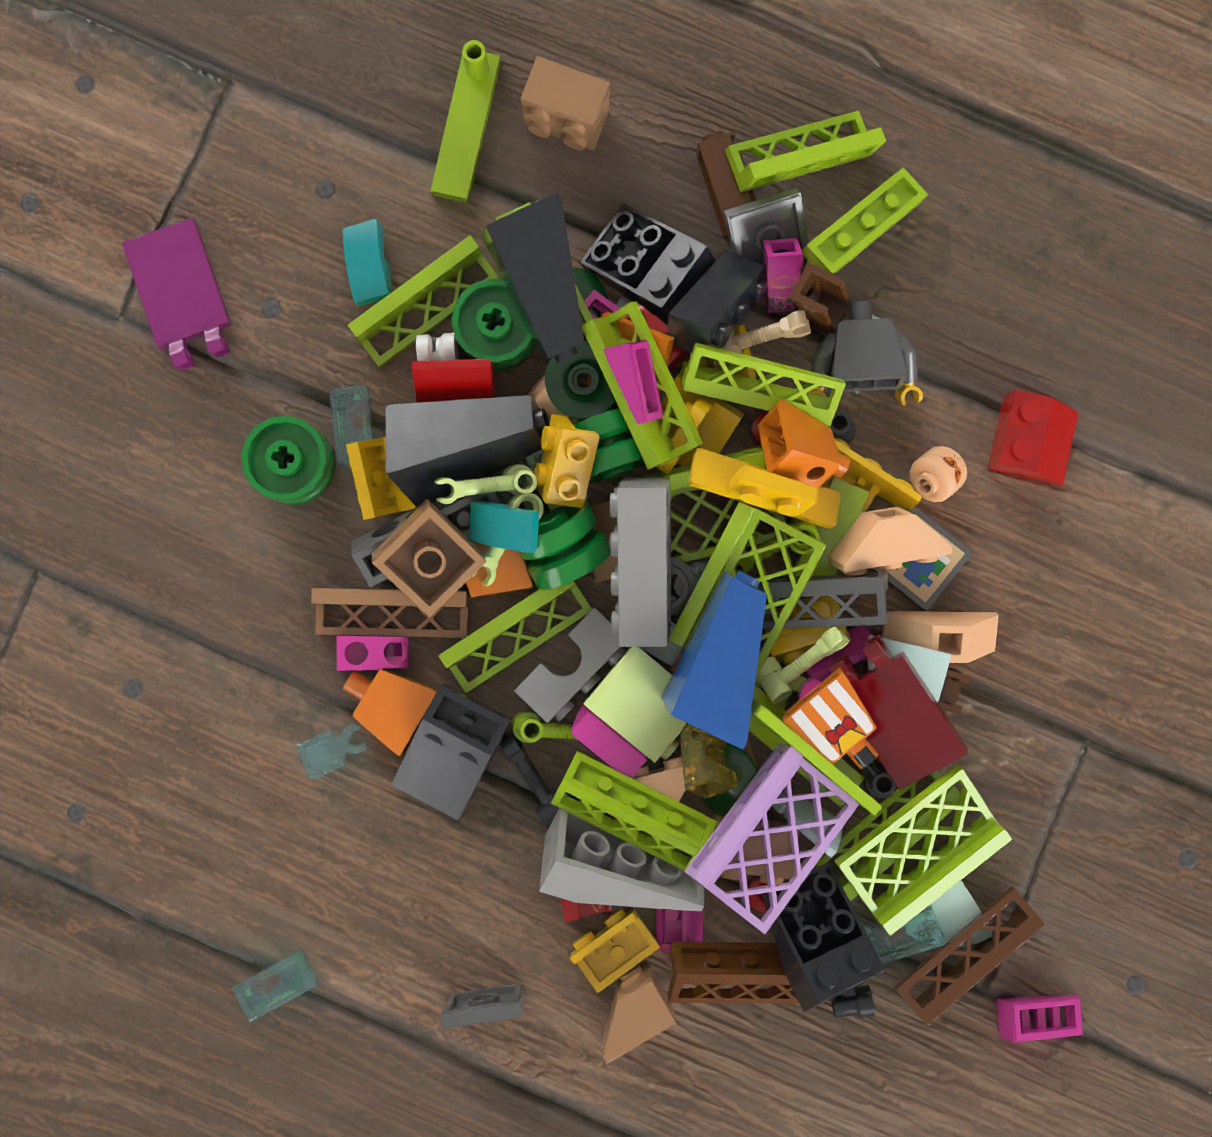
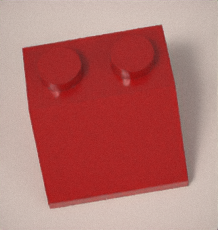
[412,359,497,403]
[987,389,1079,486]

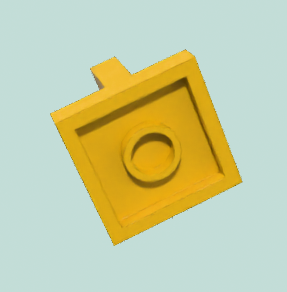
[657,373,744,474]

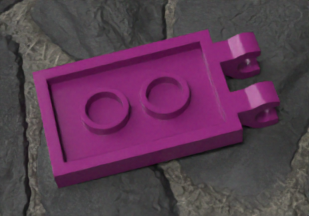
[122,218,232,371]

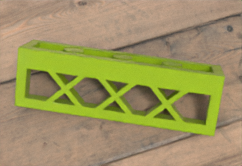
[725,111,886,193]
[348,235,500,368]
[582,302,703,469]
[679,342,846,426]
[438,581,592,693]
[551,751,717,871]
[816,771,960,902]

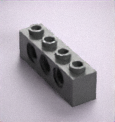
[351,476,503,587]

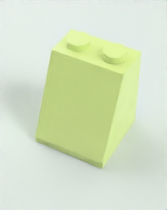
[583,647,695,763]

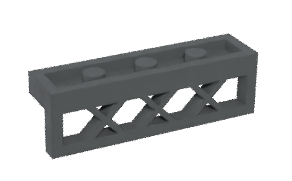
[755,572,888,629]

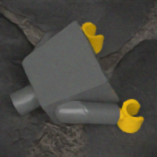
[809,301,923,406]

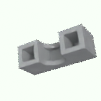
[514,607,628,723]

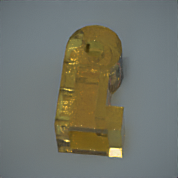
[681,723,738,799]

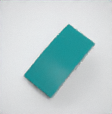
[343,219,392,306]
[469,500,539,553]

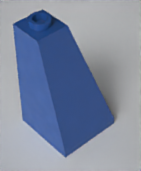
[661,571,767,749]

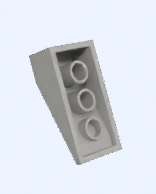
[539,808,704,911]

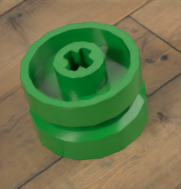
[452,278,536,372]
[573,408,646,484]
[241,416,336,505]
[518,500,611,590]

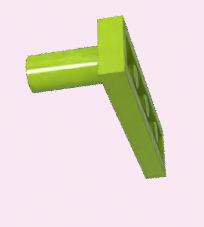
[430,40,501,203]
[801,167,928,275]

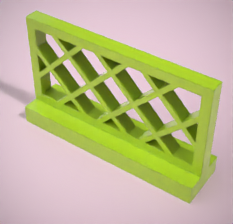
[617,446,786,562]
[669,501,827,681]
[749,685,882,816]
[834,765,1012,936]

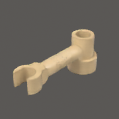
[712,310,811,370]

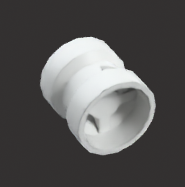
[416,333,459,361]

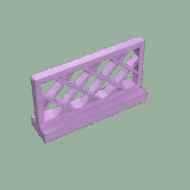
[684,743,859,934]

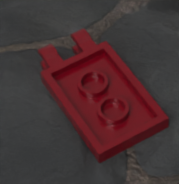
[829,634,968,790]

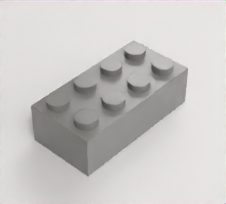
[610,477,671,647]

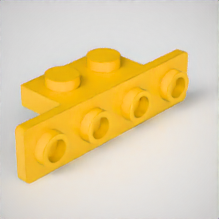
[821,437,922,513]
[688,448,841,529]

